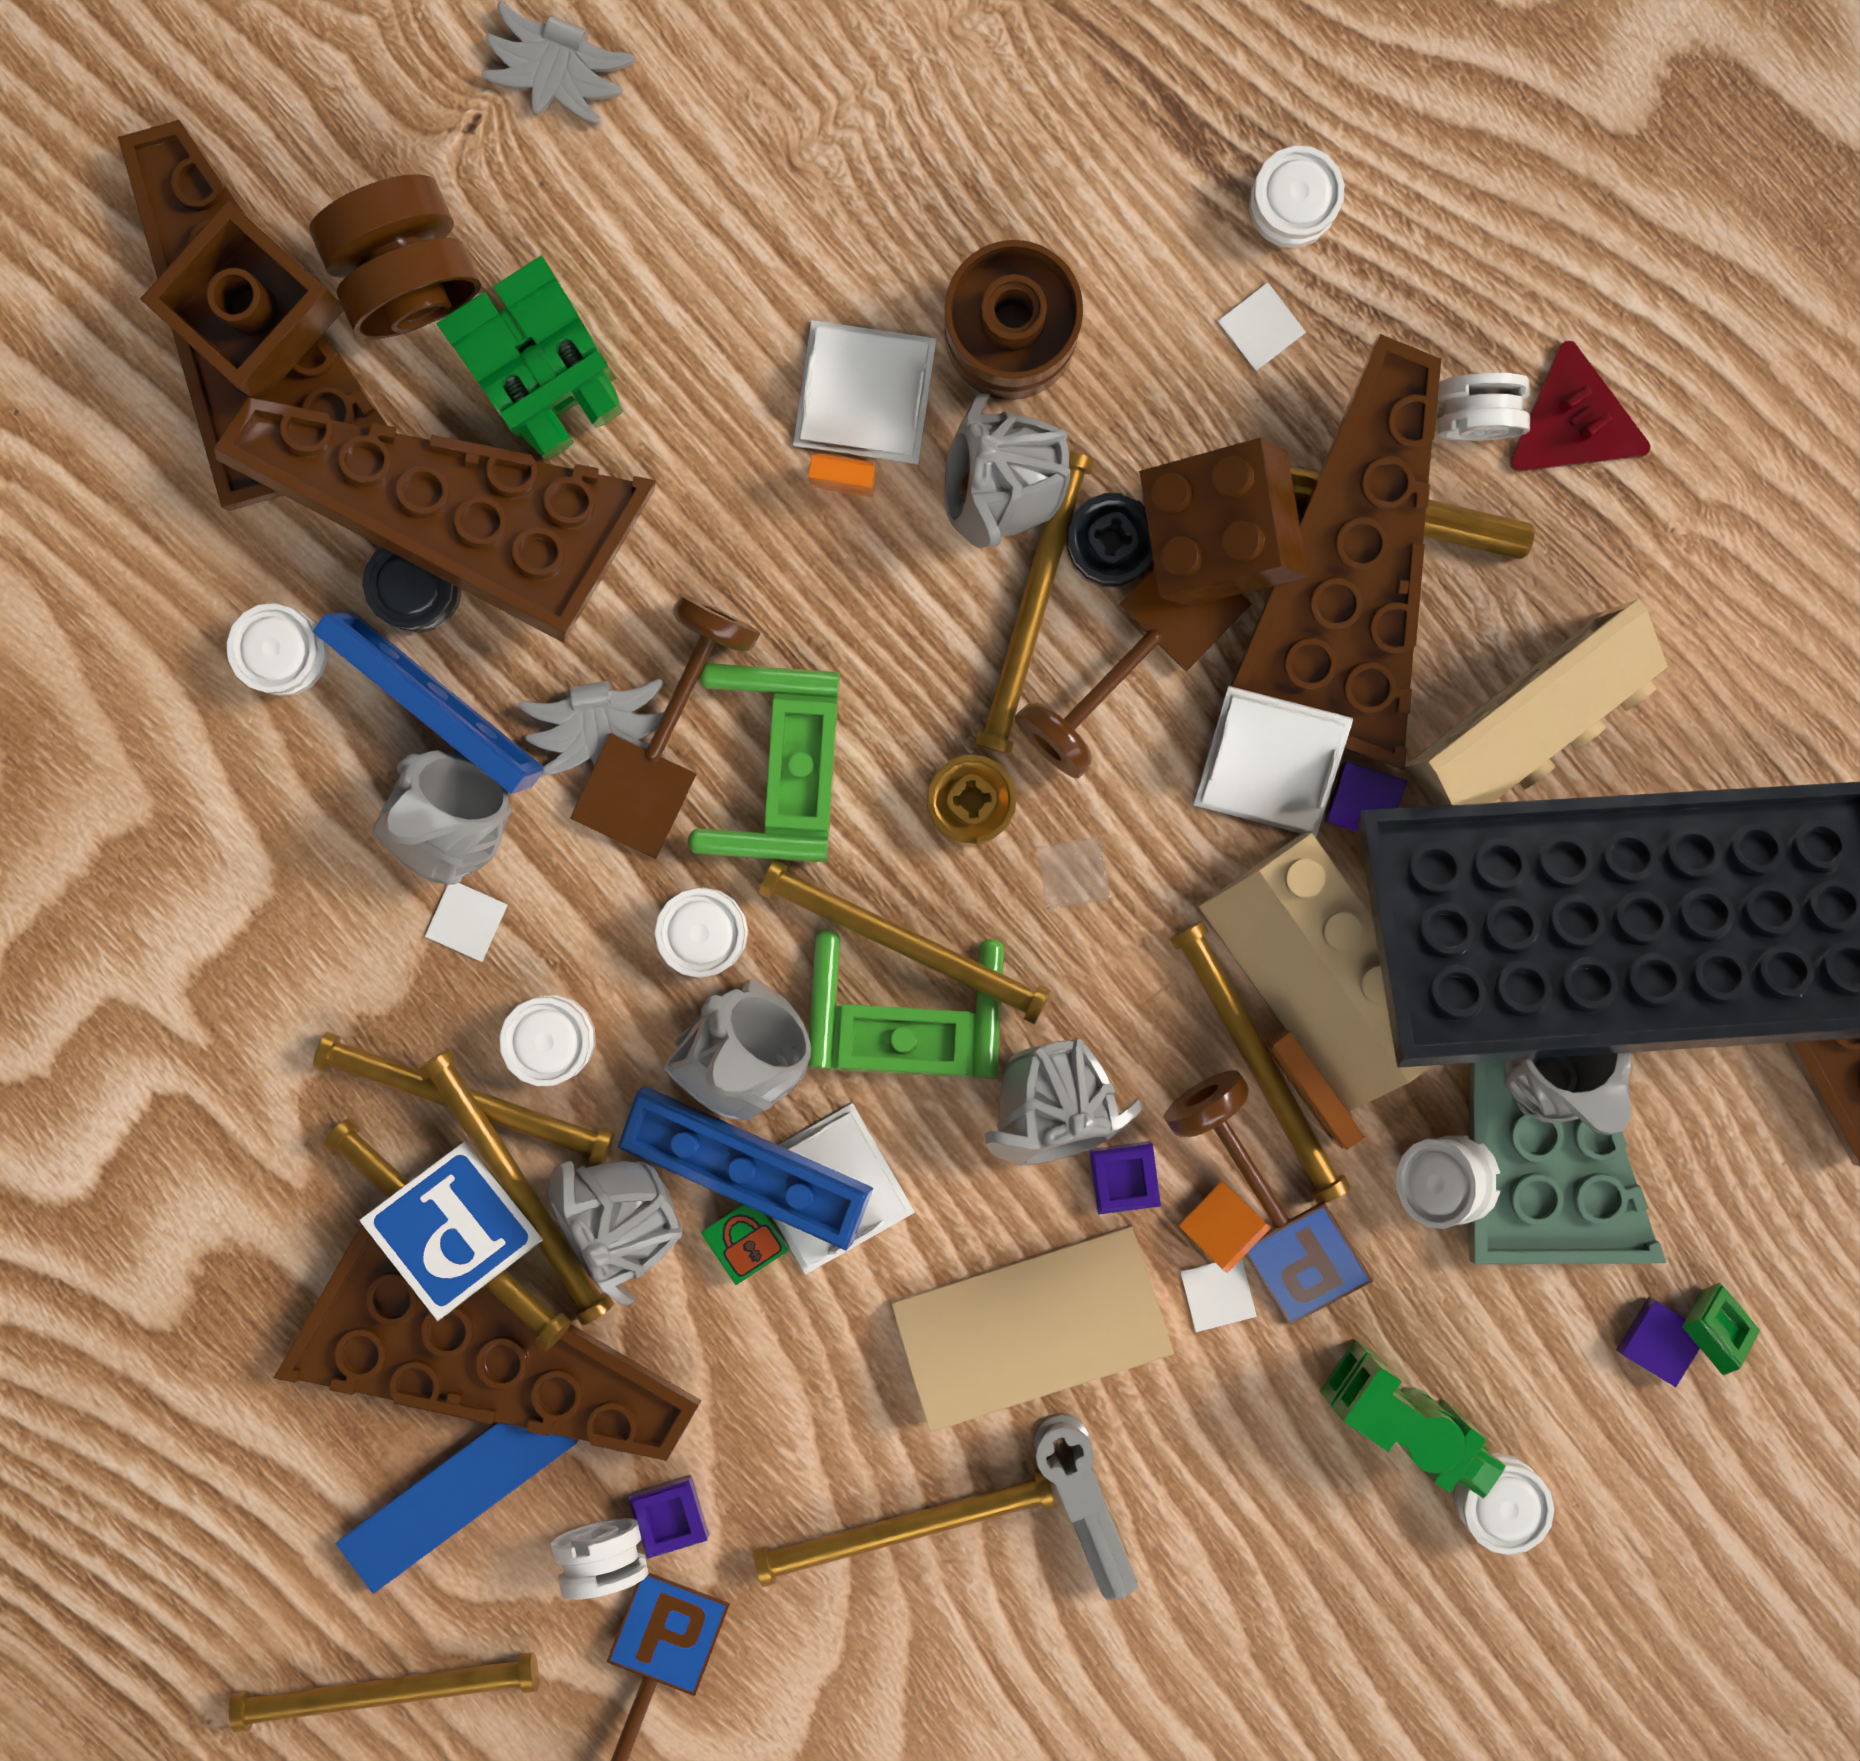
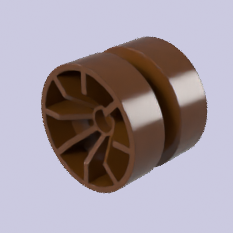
[309,174,481,340]
[945,240,1083,400]

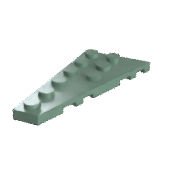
[1469,1061,1667,1264]

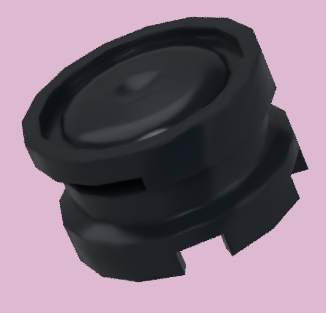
[1067,493,1153,587]
[362,547,462,633]

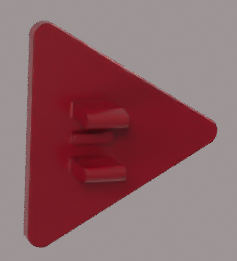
[1510,341,1651,472]

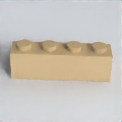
[1405,599,1668,806]
[1198,833,1434,1112]

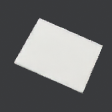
[1218,282,1306,371]
[425,883,508,962]
[1180,1259,1257,1332]

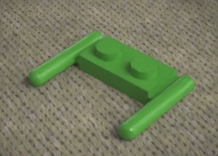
[688,663,840,863]
[807,930,1004,1079]

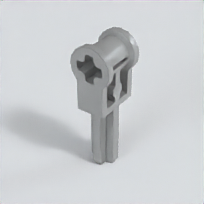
[1034,1413,1138,1600]

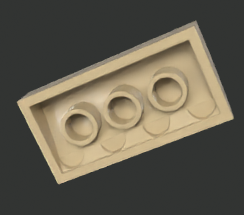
[892,1225,1174,1433]

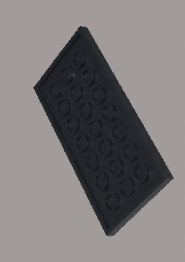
[1357,782,1860,1068]

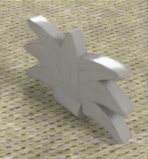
[482,2,635,126]
[519,679,666,775]

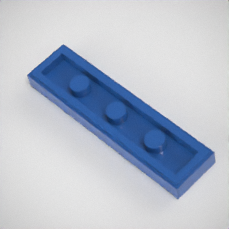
[312,612,544,794]
[617,1086,874,1251]
[335,1422,579,1594]

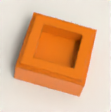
[808,453,877,498]
[1179,1180,1272,1273]

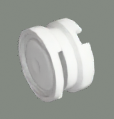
[1249,145,1345,248]
[1438,373,1530,441]
[226,603,329,696]
[655,888,749,978]
[500,995,596,1086]
[1396,1134,1500,1229]
[1454,1453,1554,1555]
[551,1518,649,1600]

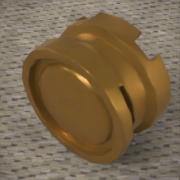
[927,755,1017,846]

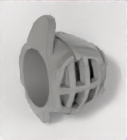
[944,393,1071,548]
[371,750,513,885]
[663,979,811,1121]
[985,1038,1143,1166]
[1504,1052,1632,1135]
[548,1161,682,1306]

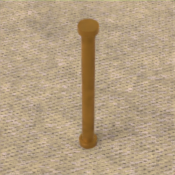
[974,451,1095,755]
[759,860,1051,1025]
[1169,920,1351,1204]
[313,1032,614,1166]
[417,1048,614,1325]
[323,1118,572,1351]
[753,1471,1056,1587]
[229,1652,539,1733]

